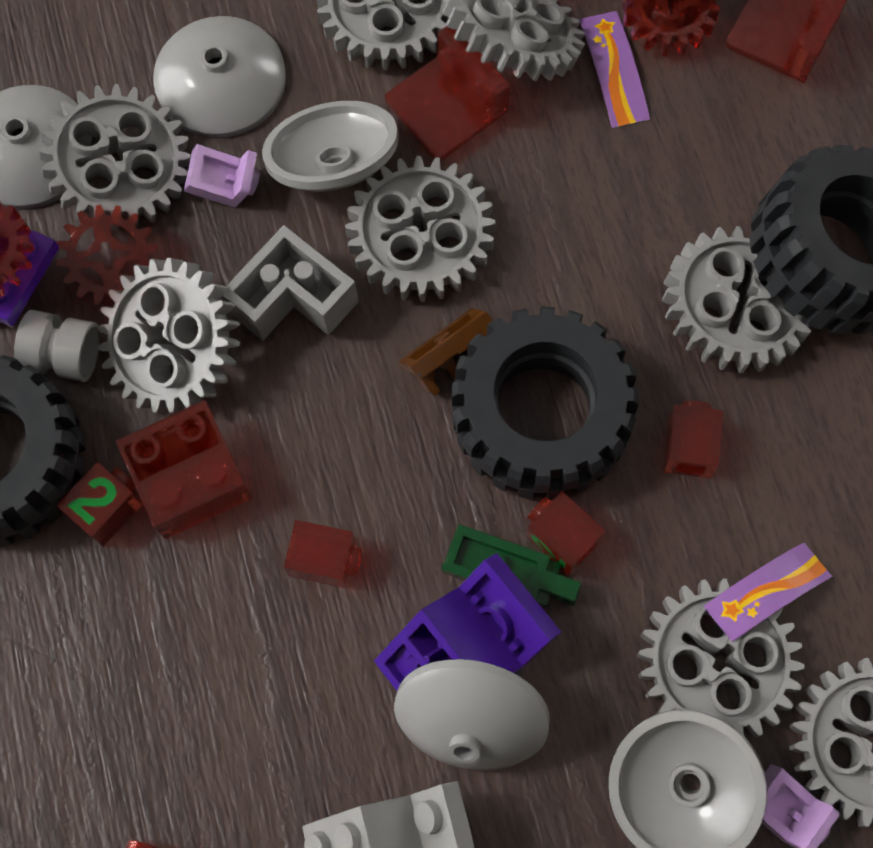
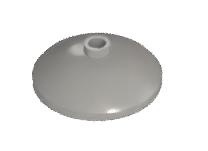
[153,16,286,138]
[0,85,94,209]
[262,101,399,192]
[394,659,550,770]
[608,709,767,848]

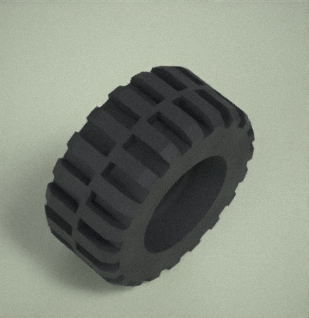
[749,145,873,335]
[452,306,639,500]
[0,355,86,547]

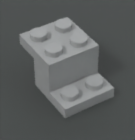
[302,781,475,848]

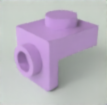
[184,144,260,208]
[762,764,839,848]

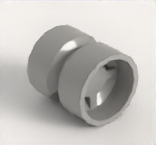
[14,310,101,382]

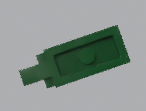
[441,524,581,607]

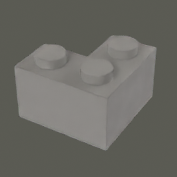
[222,225,359,341]

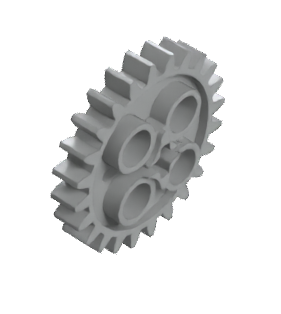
[317,0,449,70]
[443,0,585,81]
[40,84,191,231]
[345,156,495,302]
[662,226,811,373]
[97,258,240,413]
[637,579,804,738]
[789,658,873,827]

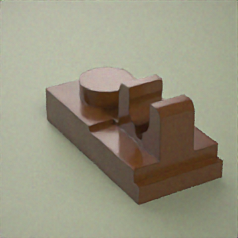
[398,308,493,395]

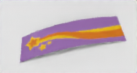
[579,11,650,128]
[704,543,833,642]

